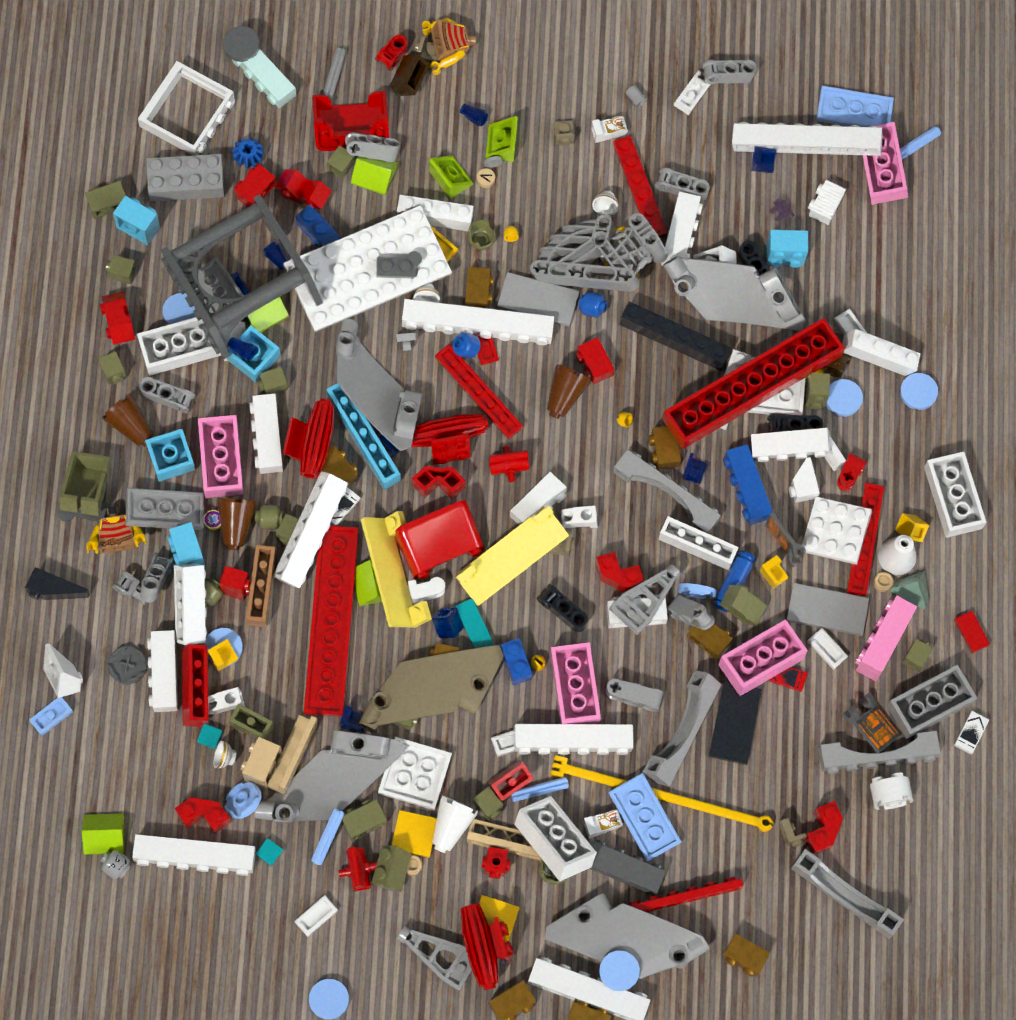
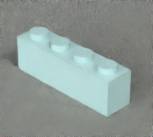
[232,49,296,109]

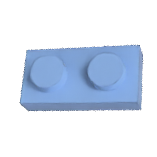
[29,697,73,736]

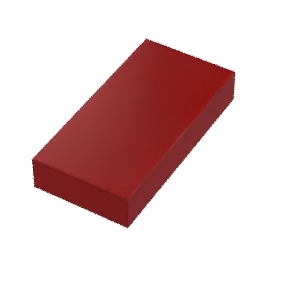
[954,611,990,654]

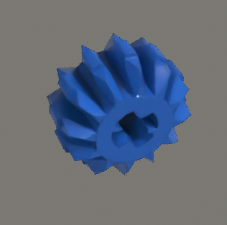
[232,136,264,169]

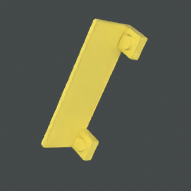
[454,505,569,606]
[361,511,432,628]

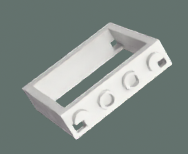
[138,61,235,156]

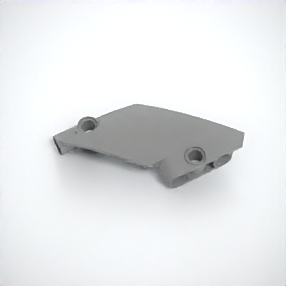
[663,255,806,331]
[336,319,422,451]
[255,731,405,823]
[545,894,710,979]

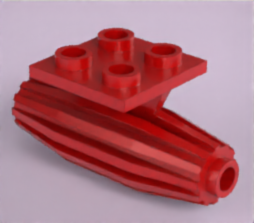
[283,398,334,479]
[411,414,488,465]
[460,903,514,990]

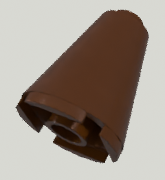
[547,364,591,419]
[102,393,153,447]
[218,498,256,550]

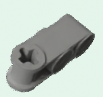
[702,60,757,84]
[345,132,400,162]
[655,168,710,202]
[139,377,195,413]
[140,553,175,603]
[667,595,715,630]
[605,679,663,712]

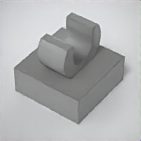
[396,333,416,351]

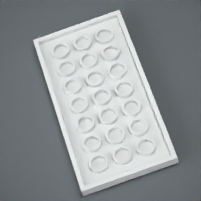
[283,205,452,332]

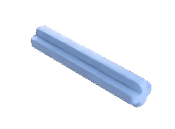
[900,126,941,160]
[511,777,569,802]
[311,808,344,865]

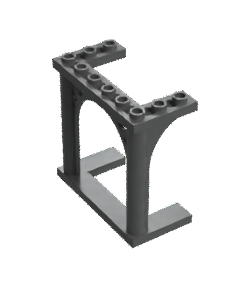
[161,194,323,359]

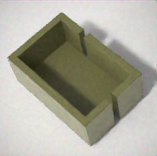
[59,451,110,516]

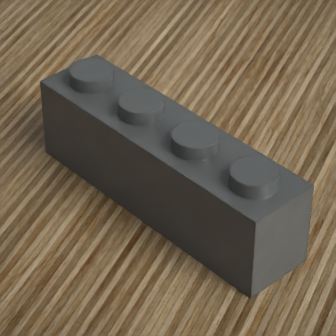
[589,840,666,896]

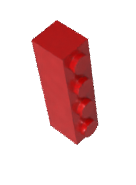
[182,644,208,727]

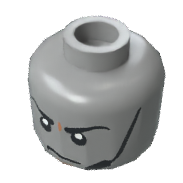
[100,850,131,880]

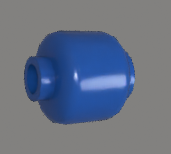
[578,291,608,318]
[452,332,480,358]

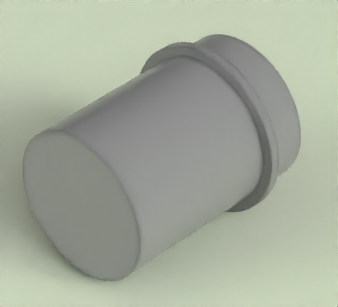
[626,85,647,107]

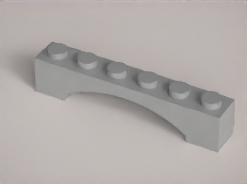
[613,449,721,534]
[643,670,722,787]
[818,731,941,774]
[791,849,904,939]

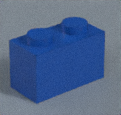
[501,638,532,686]

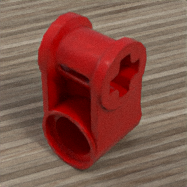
[375,35,408,71]
[837,452,867,491]

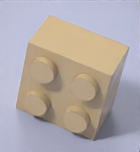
[241,737,282,790]

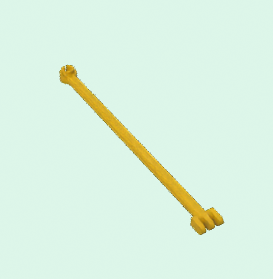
[550,755,773,832]

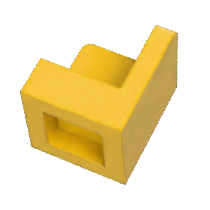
[895,513,929,542]
[760,555,788,589]
[207,639,238,671]

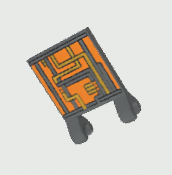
[765,512,806,567]
[843,693,901,754]

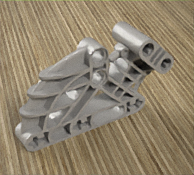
[530,213,668,292]

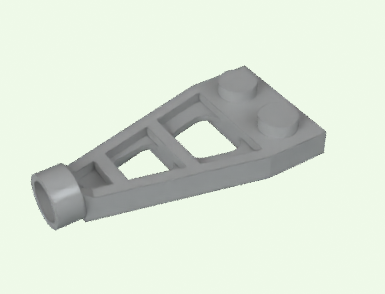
[609,565,681,635]
[397,926,472,991]

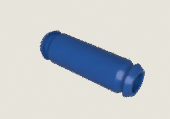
[714,550,755,612]

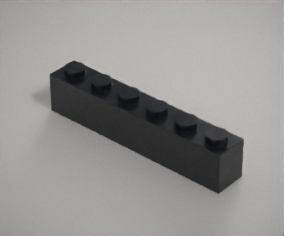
[619,301,731,371]

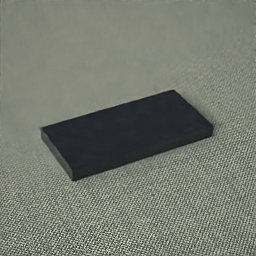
[709,681,762,765]

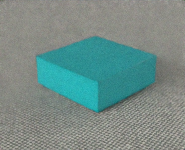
[197,724,223,750]
[256,838,284,867]

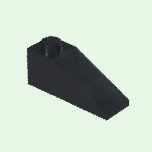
[25,567,90,600]

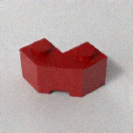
[275,169,332,210]
[99,291,136,345]
[411,466,466,500]
[595,552,644,593]
[174,797,231,834]
[805,801,843,855]

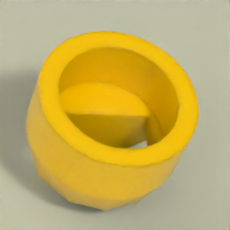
[504,226,519,242]
[616,412,633,428]
[530,655,546,671]

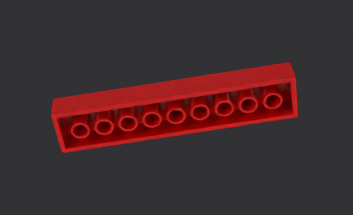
[662,318,845,449]

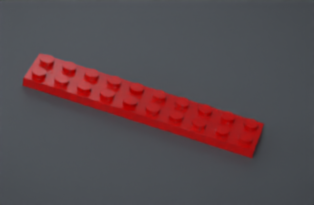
[304,526,359,717]

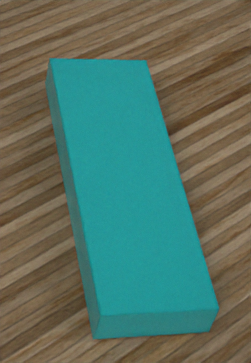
[455,599,494,649]

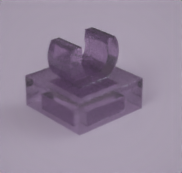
[769,198,794,222]

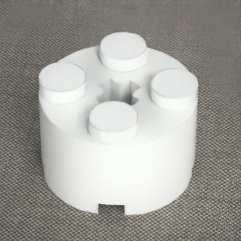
[870,772,913,810]

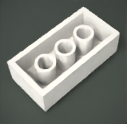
[137,317,221,376]
[924,452,986,538]
[514,796,597,881]

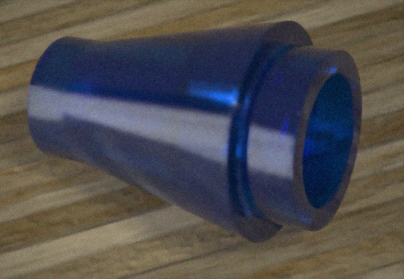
[460,104,488,126]
[263,242,287,270]
[228,337,257,361]

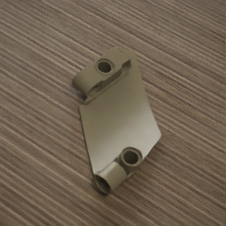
[358,645,504,732]

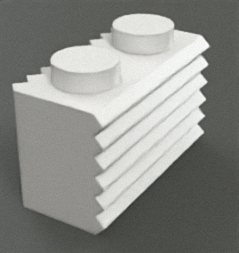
[808,179,846,225]

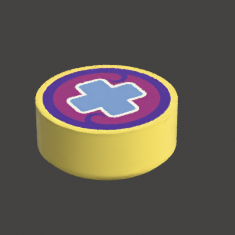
[204,510,221,530]

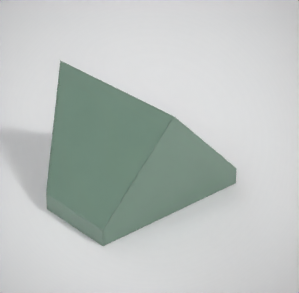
[890,570,929,610]

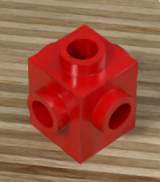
[482,847,511,879]

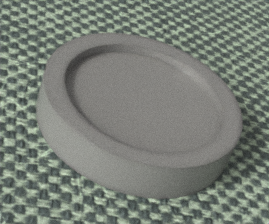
[484,156,503,168]

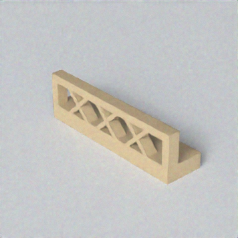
[267,715,317,794]
[467,819,542,861]

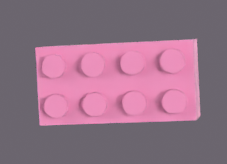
[862,122,908,205]
[198,415,244,498]
[855,596,917,681]
[719,619,808,696]
[550,642,601,724]

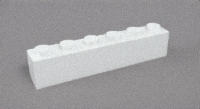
[273,472,348,588]
[513,724,633,755]
[132,834,256,876]
[528,957,650,1020]

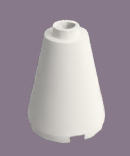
[878,535,917,575]
[432,796,478,853]

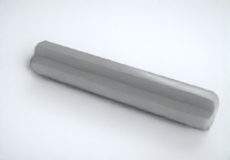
[323,48,345,99]

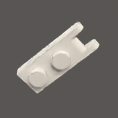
[674,70,711,115]

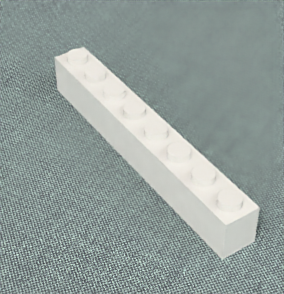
[732,122,883,156]
[402,299,554,345]

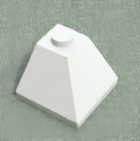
[43,644,83,698]

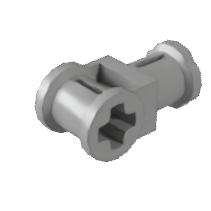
[112,571,148,606]

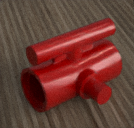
[489,446,529,482]
[338,847,377,891]

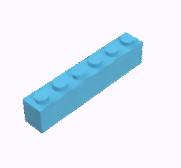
[326,383,401,490]

